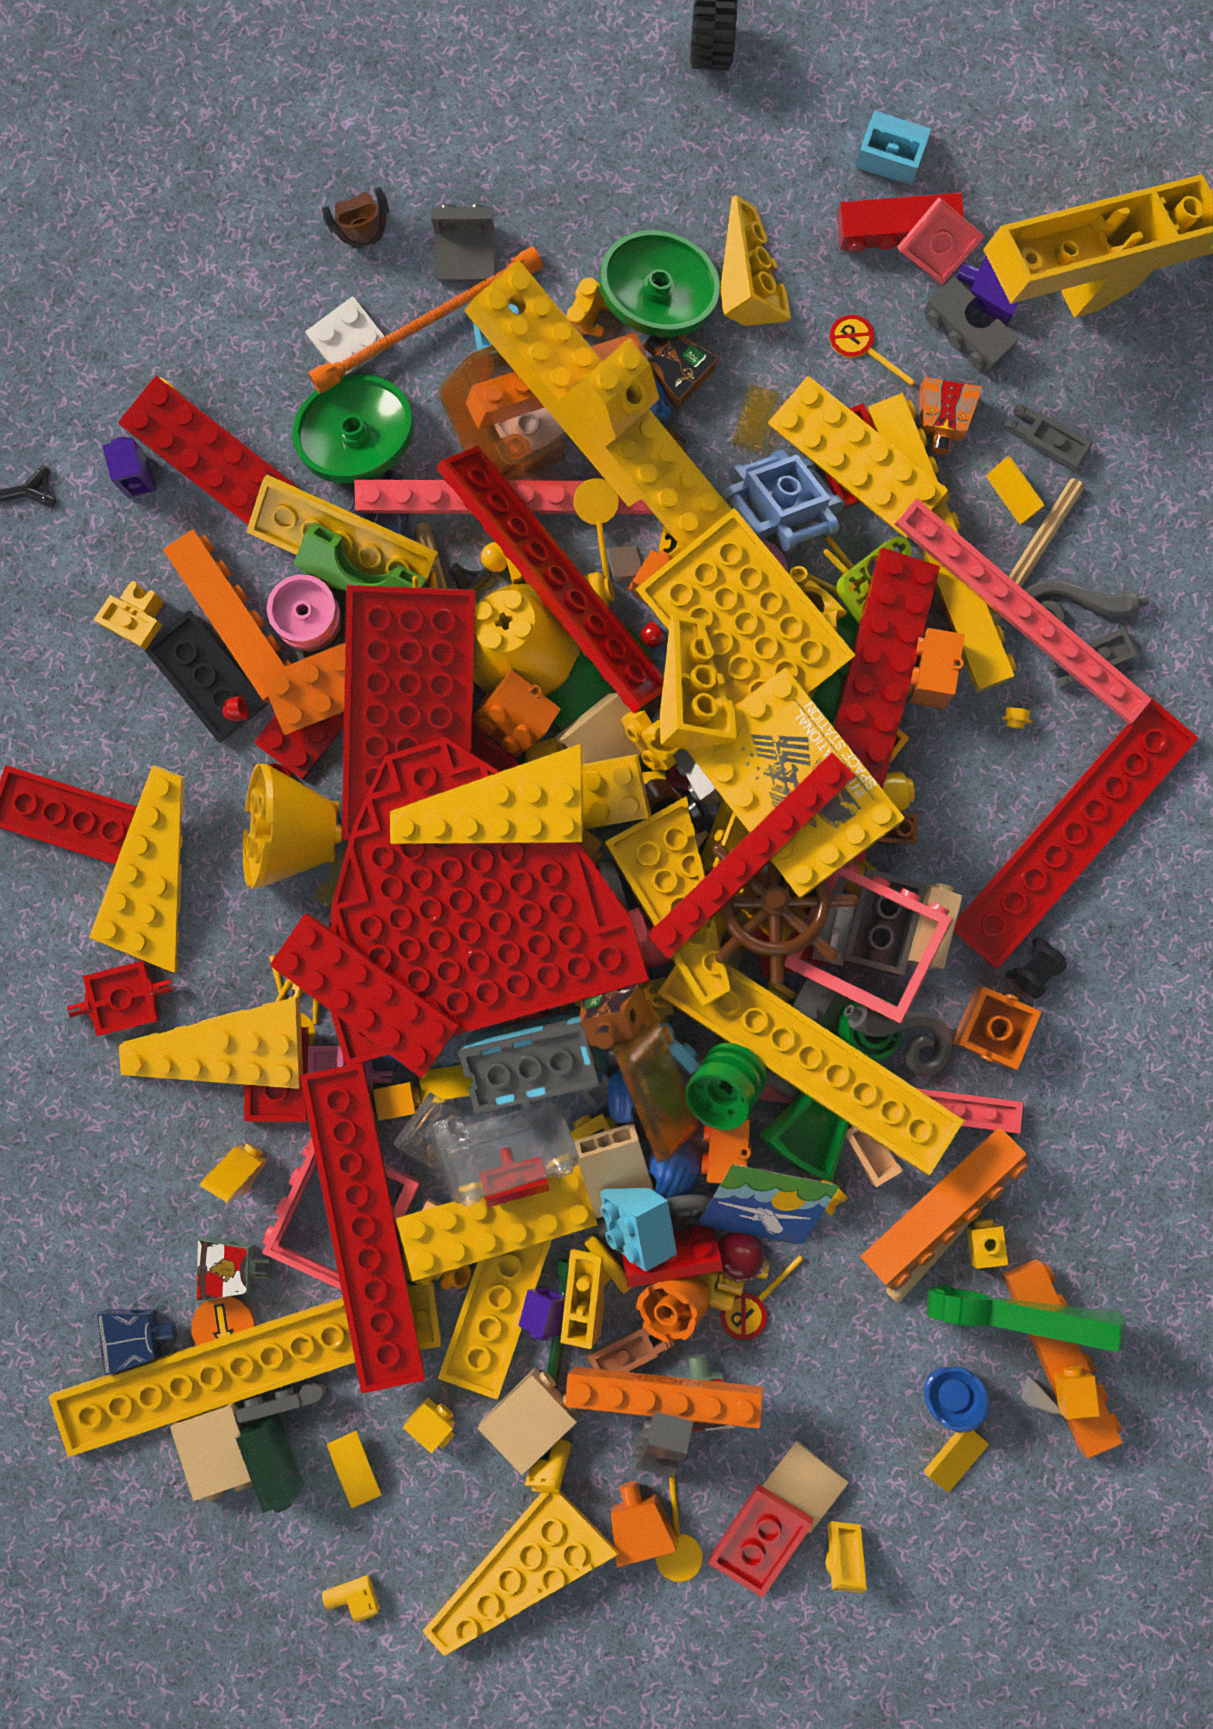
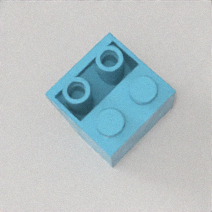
[855,111,931,186]
[600,1188,677,1272]

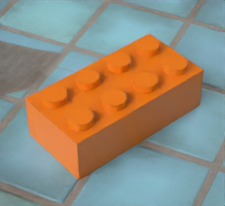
[260,642,346,735]

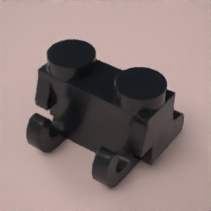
[1005,937,1067,999]

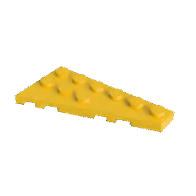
[390,744,583,844]
[89,765,185,973]
[604,796,731,1007]
[119,994,303,1089]
[422,1491,621,1656]

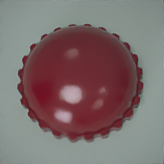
[717,1232,767,1283]

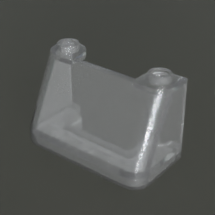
[431,1096,579,1206]

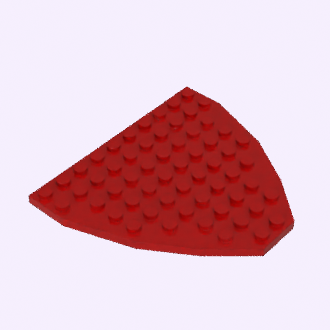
[330,737,650,1066]

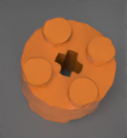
[636,1275,711,1342]

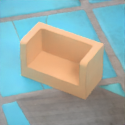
[845,1124,903,1187]

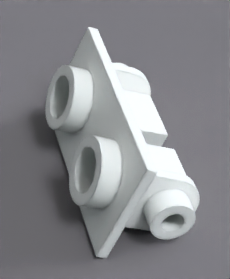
[812,907,855,966]

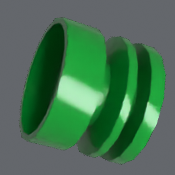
[685,1043,768,1130]

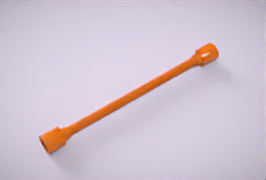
[308,246,544,394]

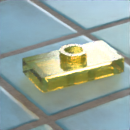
[732,384,779,452]

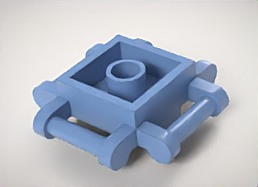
[722,449,845,551]

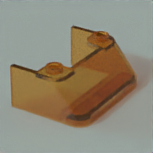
[439,345,565,480]
[612,999,699,1163]

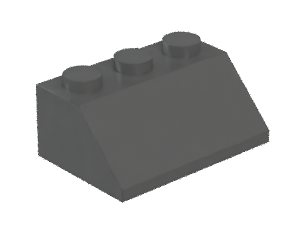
[843,868,927,976]

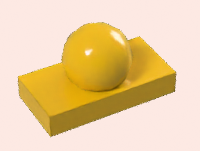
[481,542,524,584]
[584,1234,632,1294]
[825,1521,867,1594]

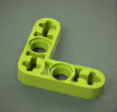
[837,537,912,624]

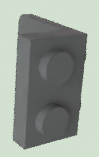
[431,204,495,282]

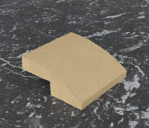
[763,1440,849,1534]

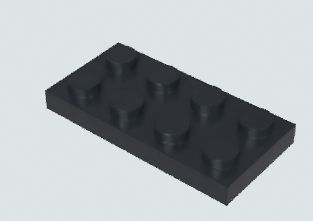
[143,610,268,743]

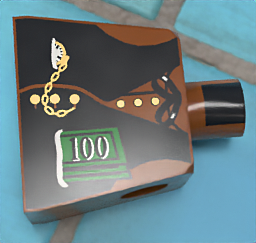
[643,335,718,409]
[580,983,650,1049]

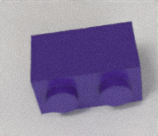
[102,437,157,498]

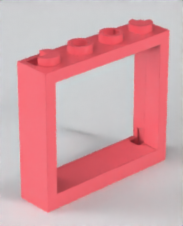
[784,863,953,1024]
[262,1139,422,1290]

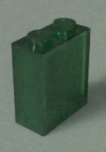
[235,1413,305,1513]

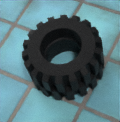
[690,0,738,71]

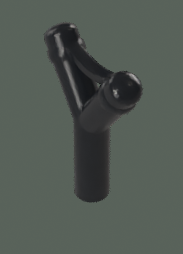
[0,465,56,507]
[449,563,492,591]

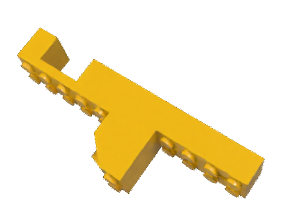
[983,174,1213,318]
[464,260,732,557]

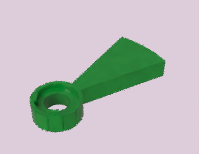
[759,997,904,1182]
[926,1284,1126,1352]

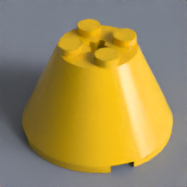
[473,582,581,696]
[243,763,342,889]

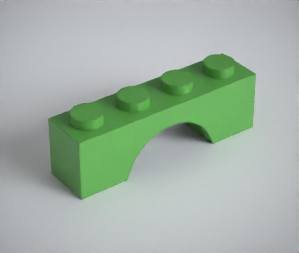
[293,523,426,591]

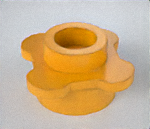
[440,1265,471,1290]

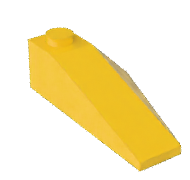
[720,195,791,326]
[660,613,736,750]

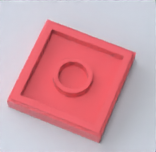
[897,197,985,286]

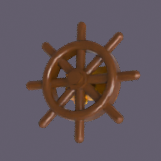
[712,843,859,985]

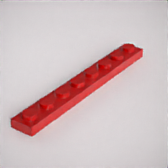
[646,752,856,959]

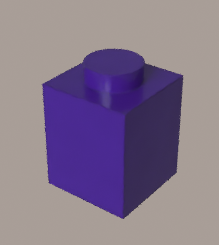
[518,1287,566,1340]

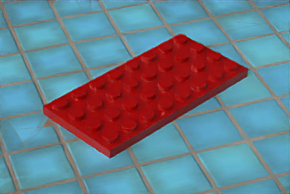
[341,585,476,841]

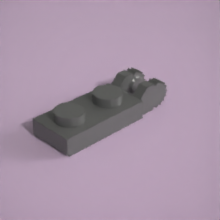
[1003,404,1093,471]
[1047,627,1139,689]
[235,1381,328,1423]

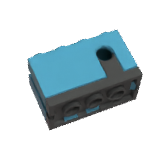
[458,1008,608,1114]

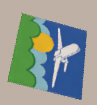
[697,1164,840,1244]

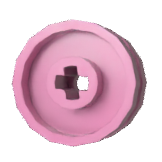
[267,574,342,652]

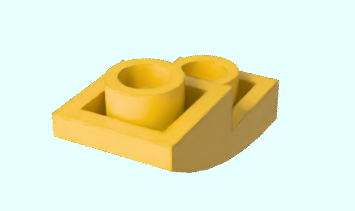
[327,1430,381,1508]

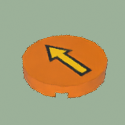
[191,1296,255,1346]

